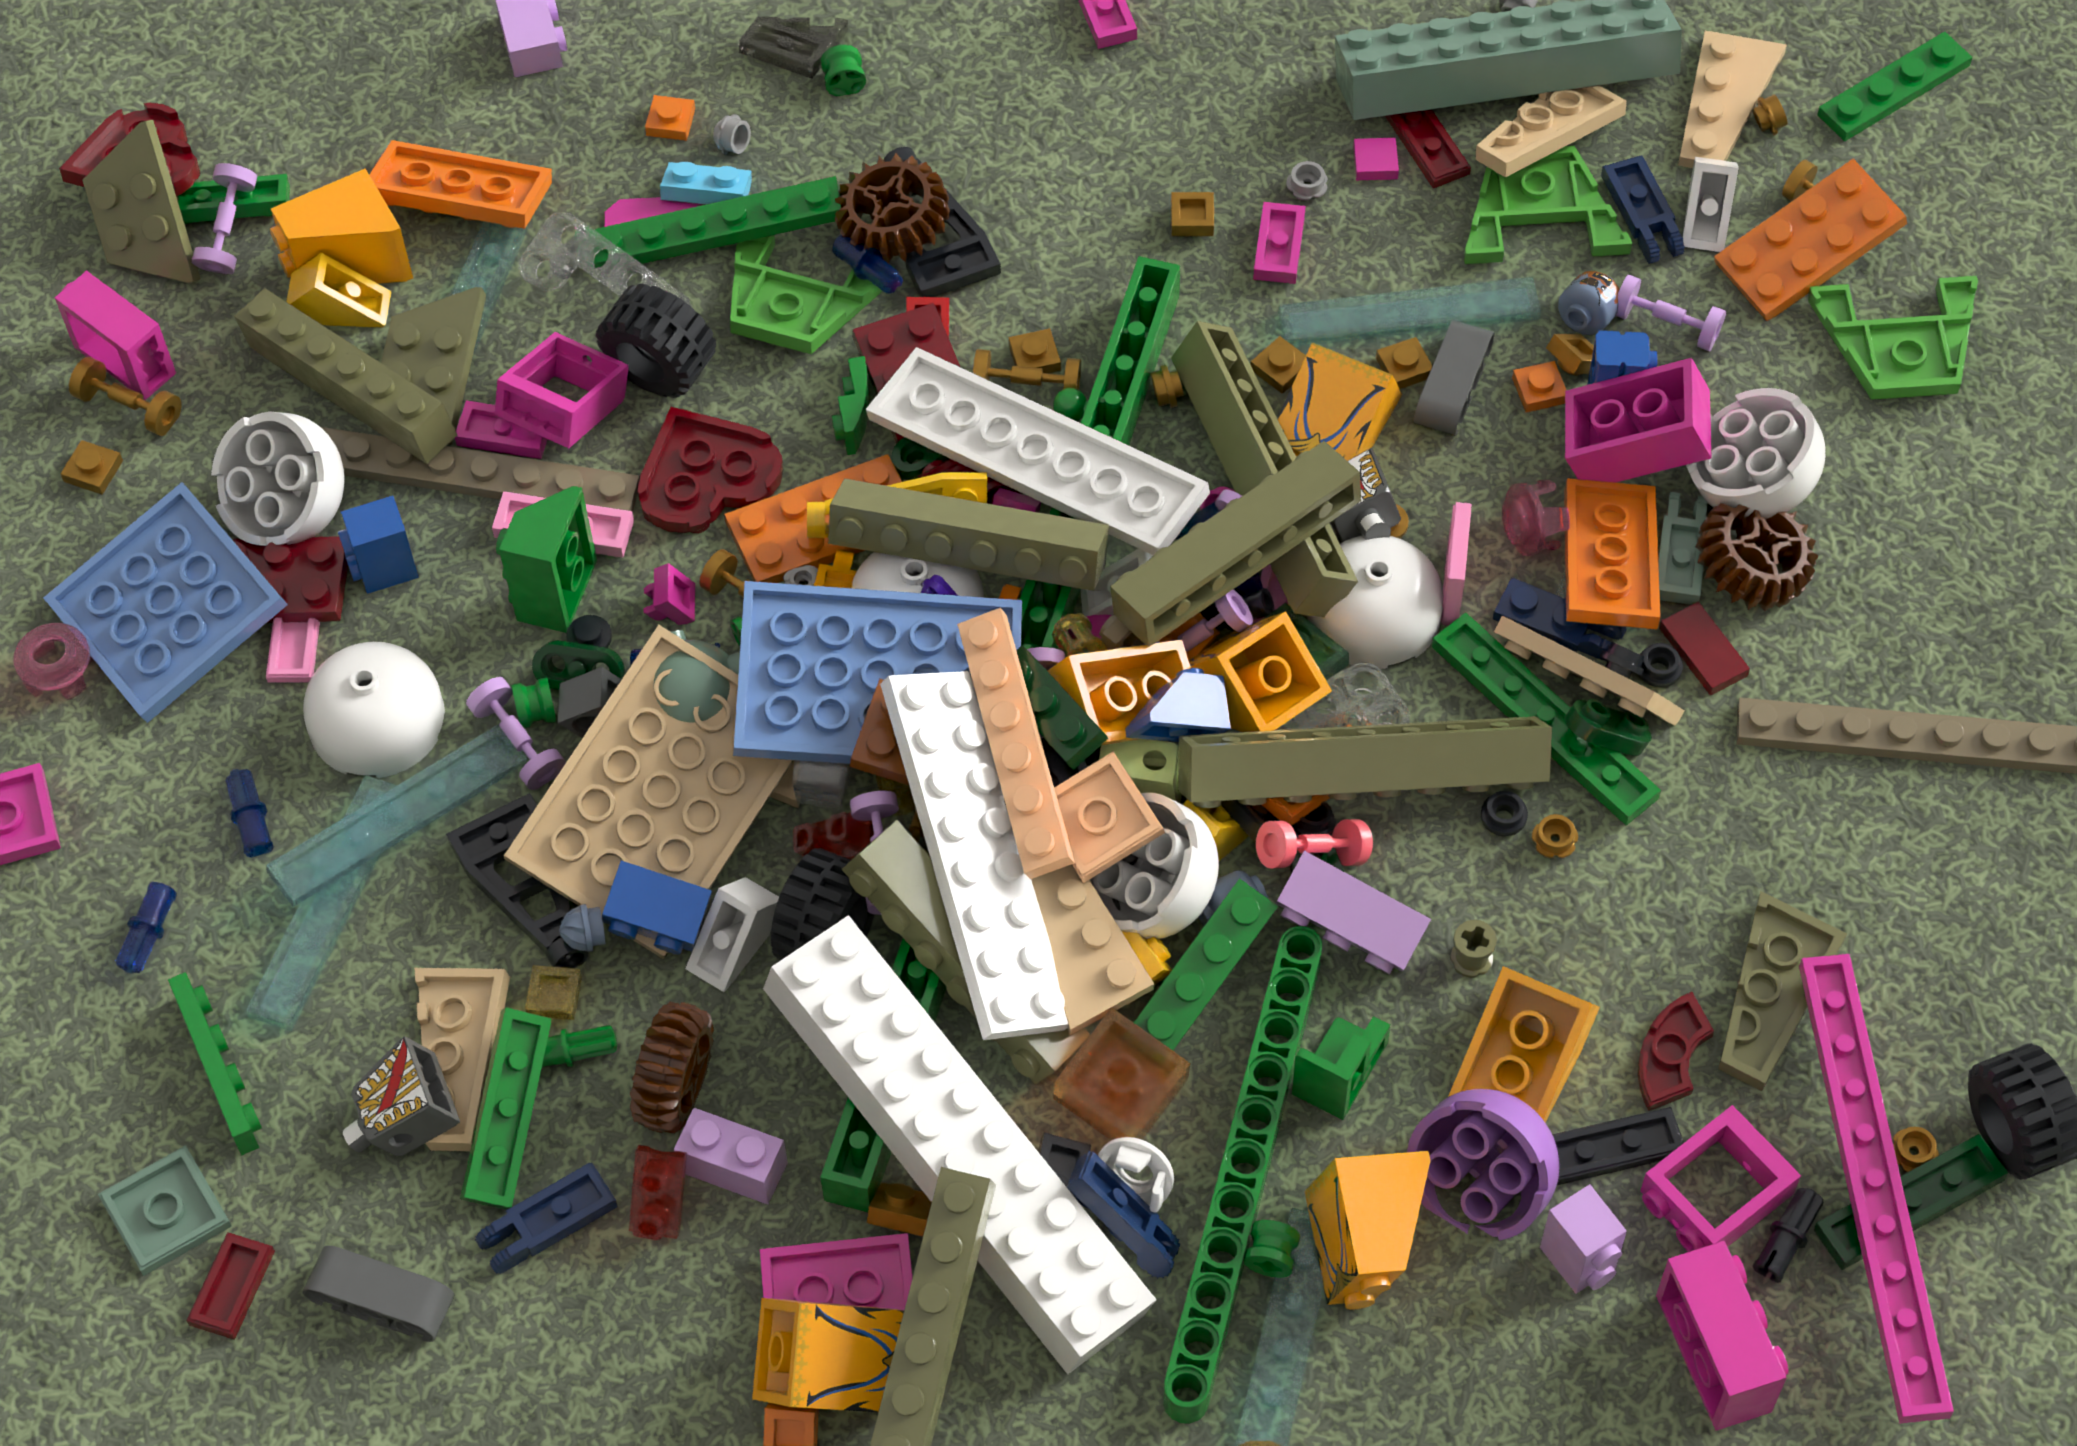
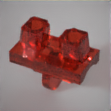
[793,812,874,860]
[629,1145,687,1240]

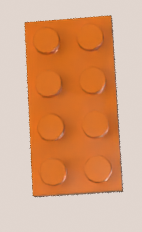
[369,140,552,229]
[1714,158,1907,321]
[724,454,902,583]
[1564,478,1660,629]

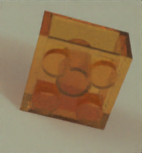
[1053,1008,1191,1140]

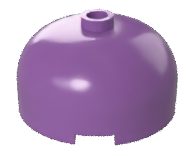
[1407,1089,1559,1240]

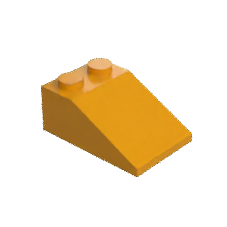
[1448,966,1600,1123]

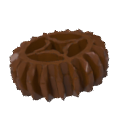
[835,153,950,264]
[1695,503,1818,611]
[630,1001,714,1134]

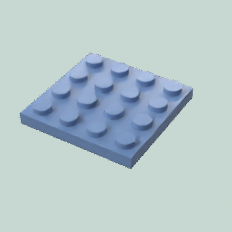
[43,482,288,723]

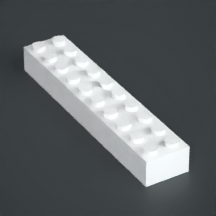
[763,915,1156,1374]

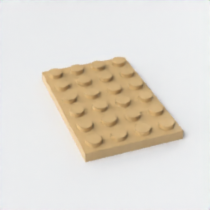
[504,625,794,959]

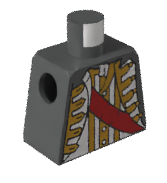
[1330,448,1401,544]
[343,1036,460,1156]

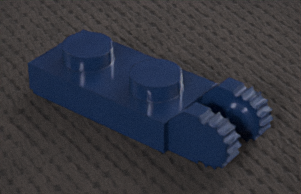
[1601,155,1685,264]
[1493,577,1627,661]
[1067,1151,1180,1279]
[475,1162,618,1274]

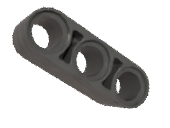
[1414,320,1495,436]
[302,1246,455,1342]

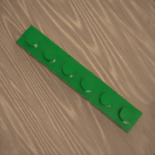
[589,176,841,272]
[1432,612,1661,826]

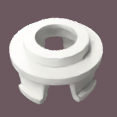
[1098,1137,1174,1213]

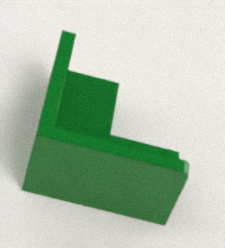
[1292,1016,1391,1120]

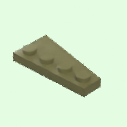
[1718,891,1847,1091]

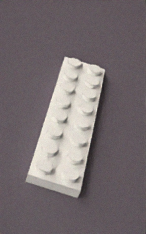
[866,347,1210,555]
[880,671,1068,1040]

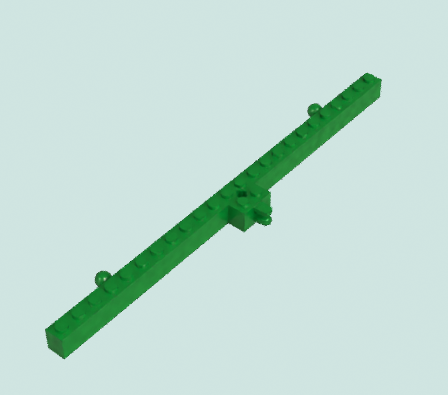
[820,256,1180,1213]

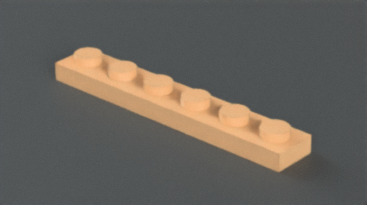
[957,607,1075,879]

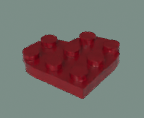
[59,102,200,200]
[638,407,784,533]

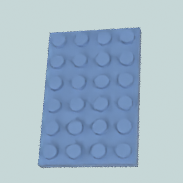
[733,581,1022,764]

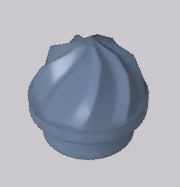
[559,904,606,952]

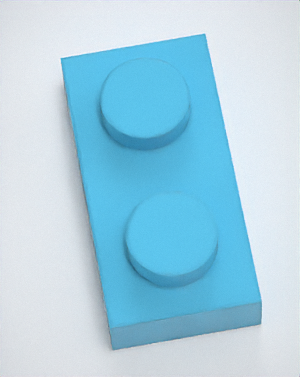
[660,162,752,204]

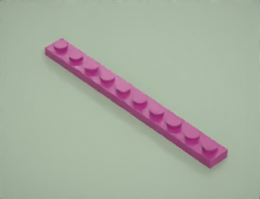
[1799,954,1954,1423]

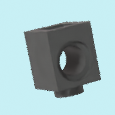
[558,667,622,738]

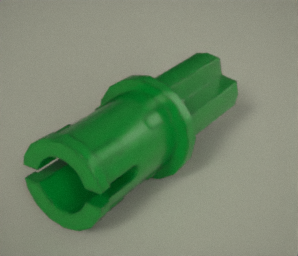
[542,1025,617,1068]

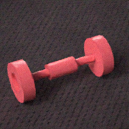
[1256,819,1373,869]

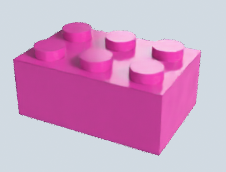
[1565,358,1712,483]
[1656,1240,1789,1431]

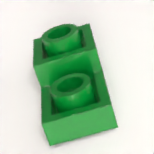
[832,356,869,455]

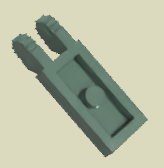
[1658,492,1707,605]

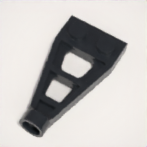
[884,147,1001,297]
[446,793,588,974]

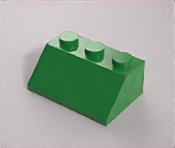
[496,486,597,633]

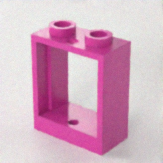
[55,270,176,400]
[494,332,629,449]
[1640,1105,1801,1252]

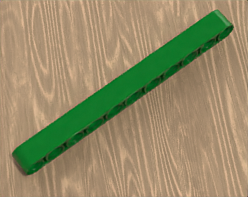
[1163,926,1322,1424]

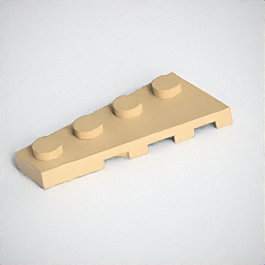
[1678,30,1787,168]
[1476,85,1627,177]
[1494,616,1685,726]
[1031,865,1154,1035]
[414,968,510,1151]

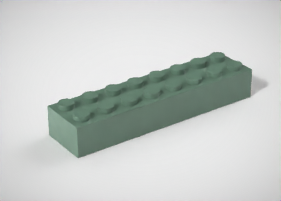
[1335,0,1682,120]

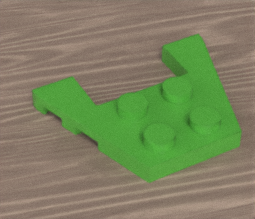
[1464,146,1632,264]
[730,235,895,354]
[1808,276,1978,400]

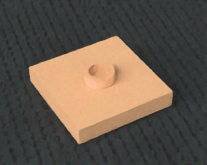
[1054,751,1165,883]

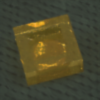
[525,965,582,1020]

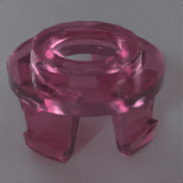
[1502,479,1570,556]
[13,623,94,700]

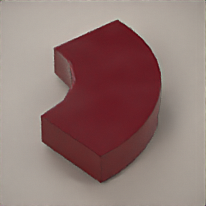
[1638,992,1714,1111]

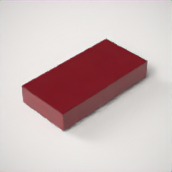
[1659,602,1750,696]
[186,1232,275,1340]

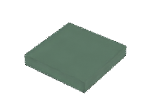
[98,1145,232,1276]

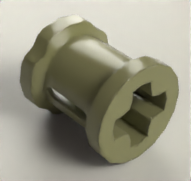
[1450,920,1497,978]

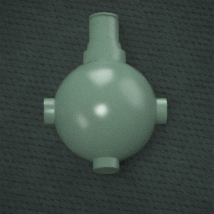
[654,630,740,723]

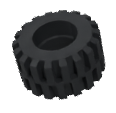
[596,284,716,398]
[771,848,875,960]
[1968,1043,2077,1180]

